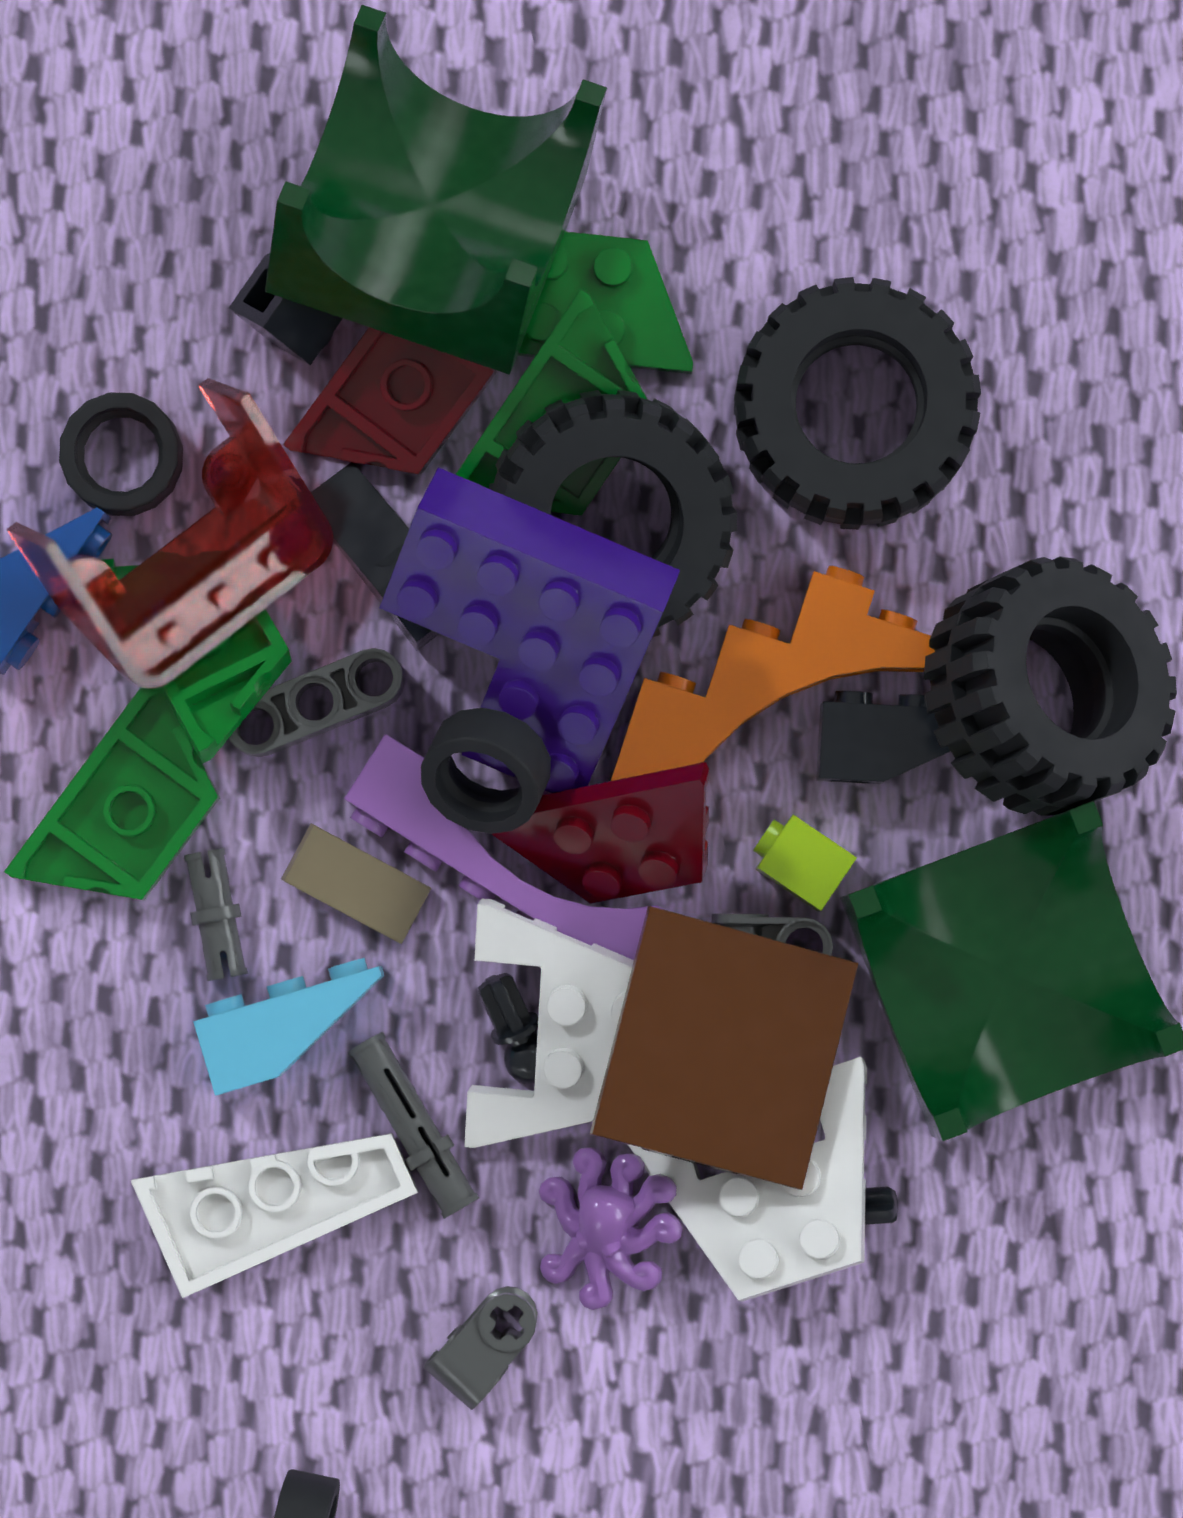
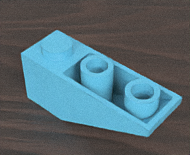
[193,958,385,1096]

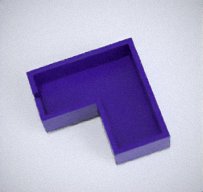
[379,467,680,793]

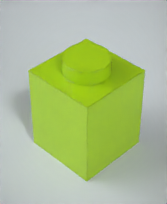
[753,815,857,912]

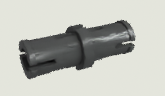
[184,848,248,981]

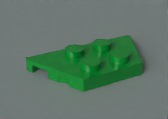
[518,231,693,374]
[456,288,648,516]
[93,552,292,764]
[4,674,220,900]

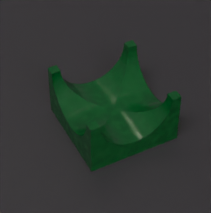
[265,5,607,375]
[840,801,1183,1141]

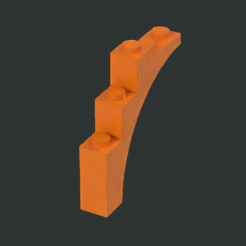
[611,566,935,781]

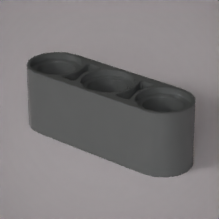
[229,648,405,757]

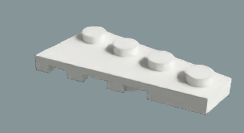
[130,1133,419,1298]

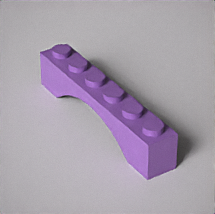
[344,734,664,960]

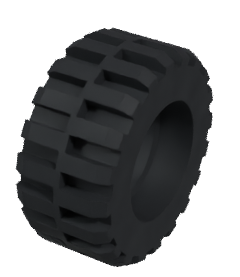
[733,277,981,530]
[489,390,737,638]
[924,556,1177,816]

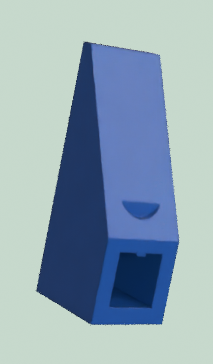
[0,507,112,675]

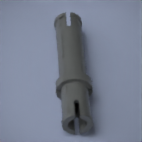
[347,1032,479,1219]

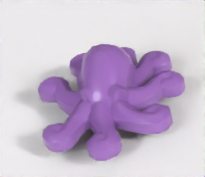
[539,1147,683,1310]

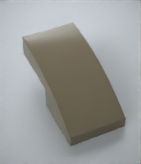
[281,823,432,944]

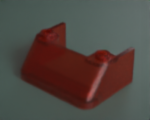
[6,378,333,689]

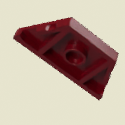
[283,327,497,474]
[491,762,710,904]

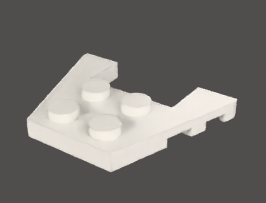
[464,898,634,1148]
[628,1057,867,1302]

